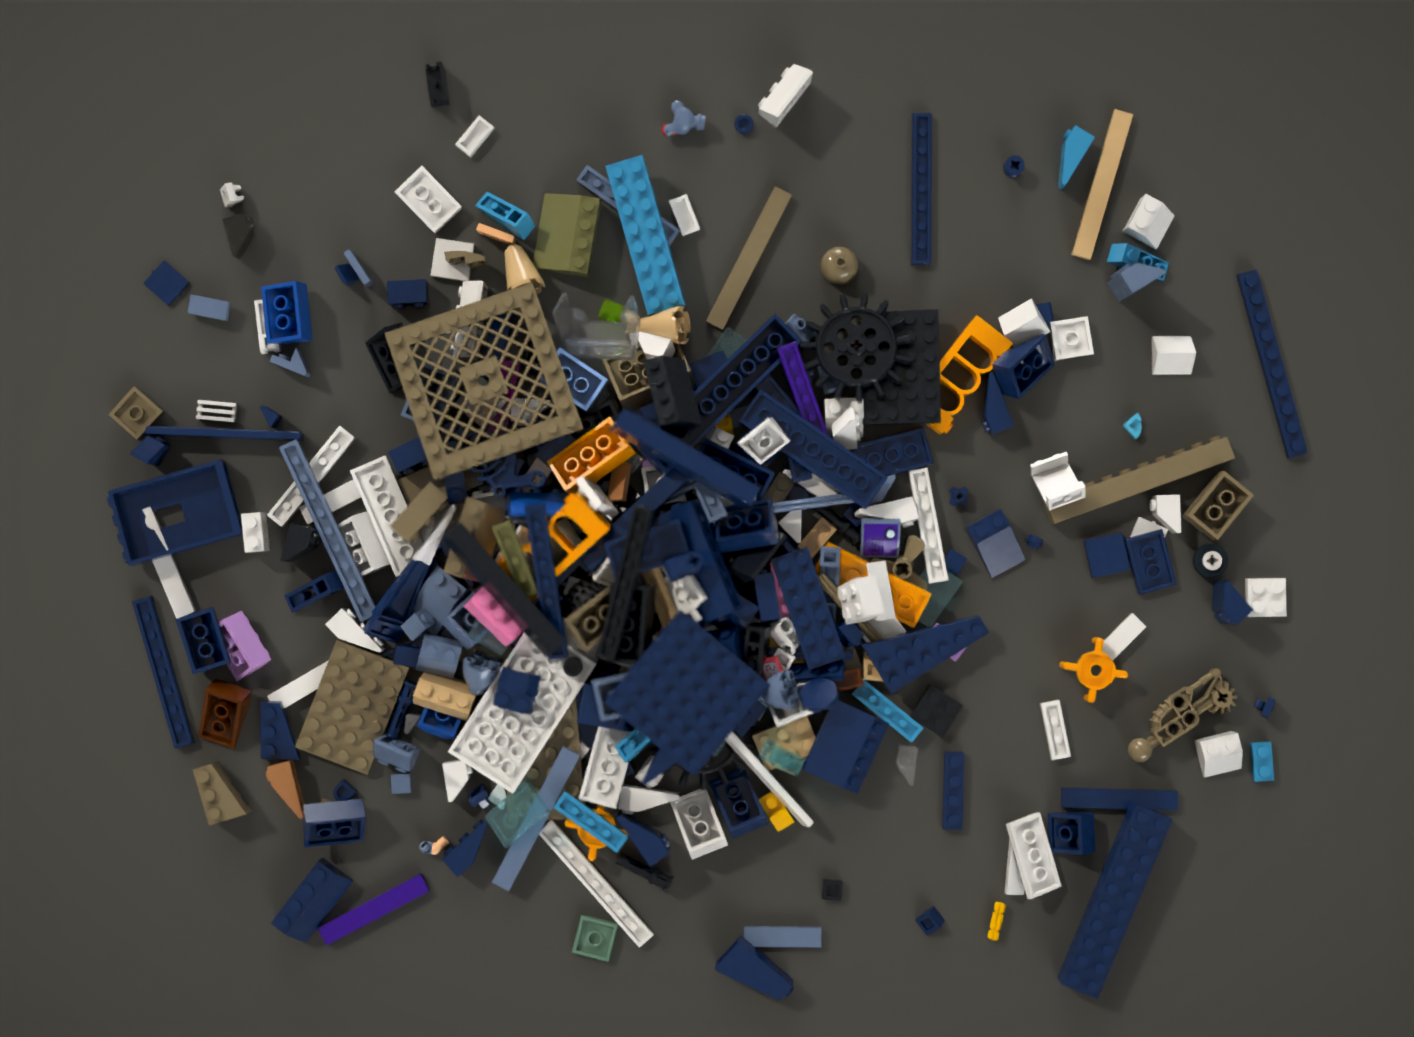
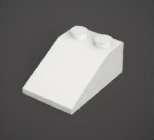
[670,789,728,860]

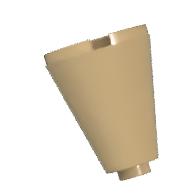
[504,244,545,294]
[635,306,691,345]

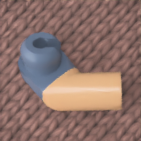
[419,836,449,855]

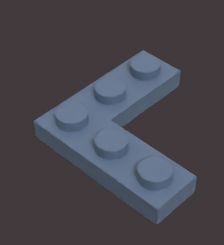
[651,479,728,524]

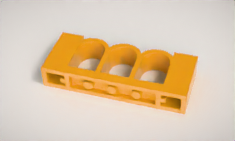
[926,315,1013,435]
[497,491,611,601]

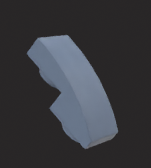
[187,294,231,321]

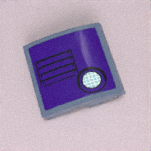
[860,518,901,558]

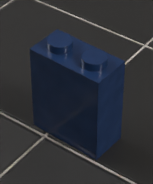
[751,569,780,622]

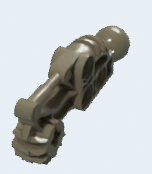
[1128,668,1237,762]

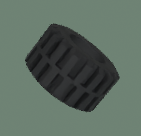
[563,576,608,616]

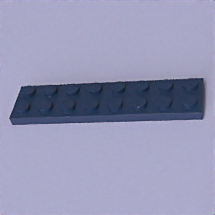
[738,389,888,510]

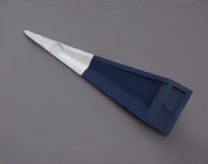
[363,504,456,643]

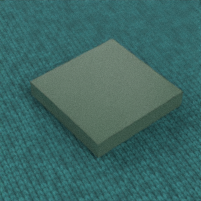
[571,914,618,962]

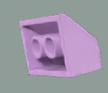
[219,611,271,682]

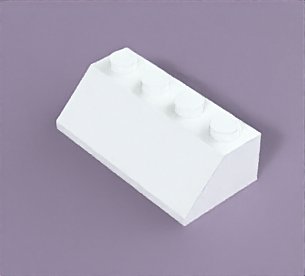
[450,281,488,362]

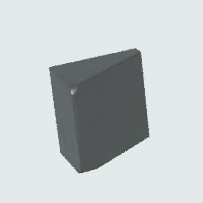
[404,713,422,734]

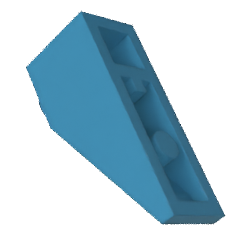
[1058,125,1095,190]
[475,192,535,240]

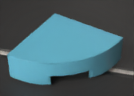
[1122,413,1142,440]

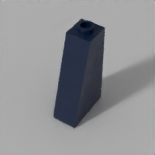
[715,935,793,1001]

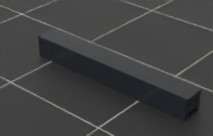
[441,523,565,657]

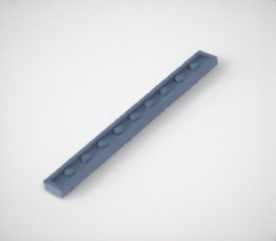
[279,439,376,622]

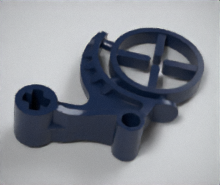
[460,430,547,499]

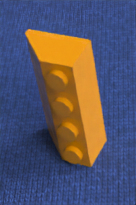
[547,417,636,495]

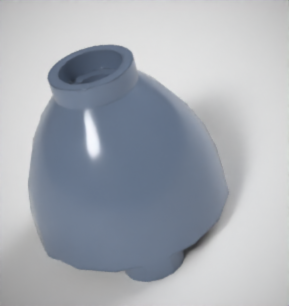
[462,651,502,695]
[759,670,801,709]

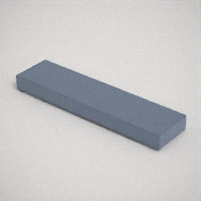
[744,926,821,947]

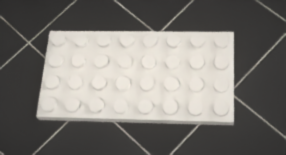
[448,633,597,794]

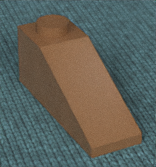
[266,760,305,819]

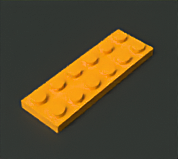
[815,542,932,628]

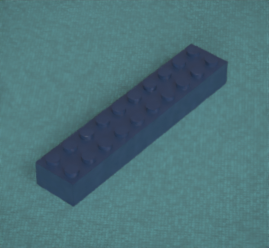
[636,313,802,476]
[1057,801,1173,999]

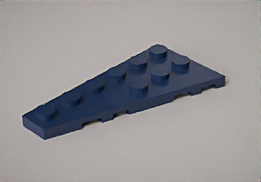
[861,615,989,694]

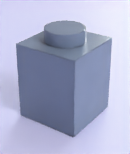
[401,608,437,641]

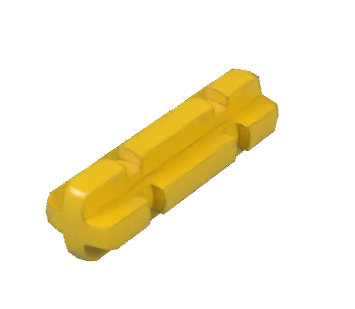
[987,902,1006,941]

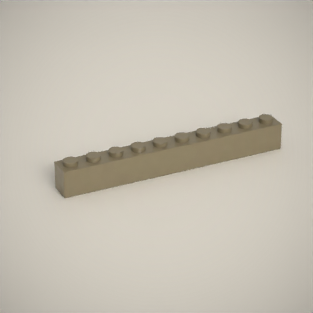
[1043,435,1235,524]

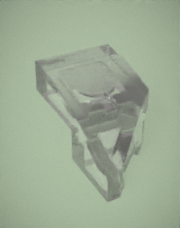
[896,744,918,785]

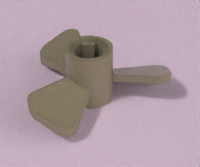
[870,535,927,590]

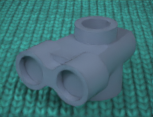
[785,314,816,345]

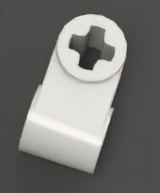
[769,617,800,655]

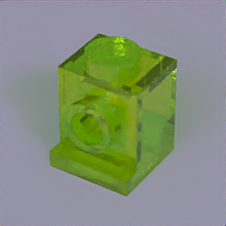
[598,298,629,325]

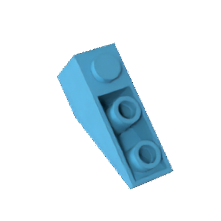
[1107,243,1169,281]

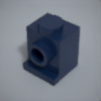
[835,618,864,648]

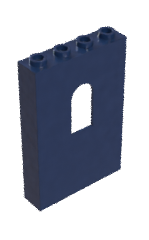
[107,459,243,566]

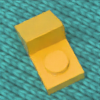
[758,791,794,832]

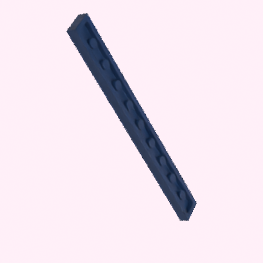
[1236,269,1308,458]

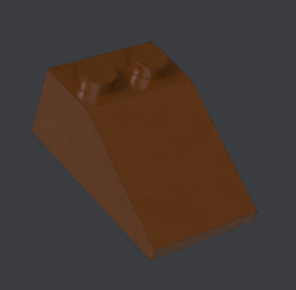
[198,679,252,749]

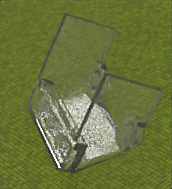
[552,293,640,360]

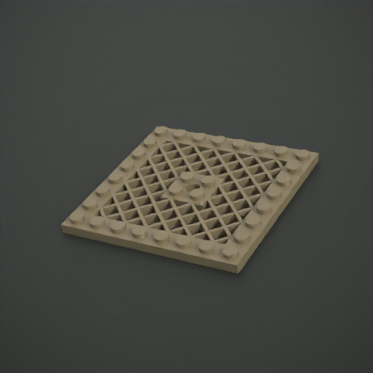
[385,282,583,481]

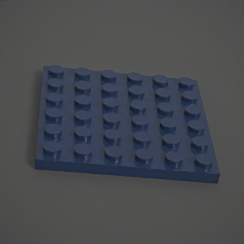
[604,610,770,776]

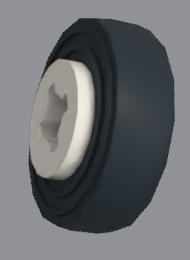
[1192,544,1229,578]

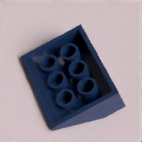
[802,700,889,794]

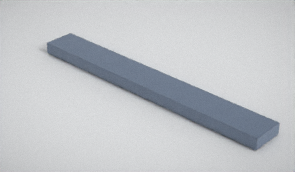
[492,746,581,891]

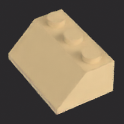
[413,672,478,721]

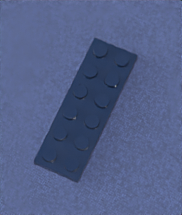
[770,547,846,670]

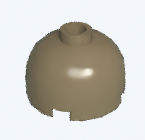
[820,247,858,285]

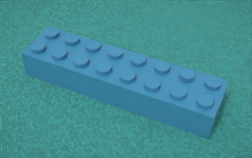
[605,155,687,316]

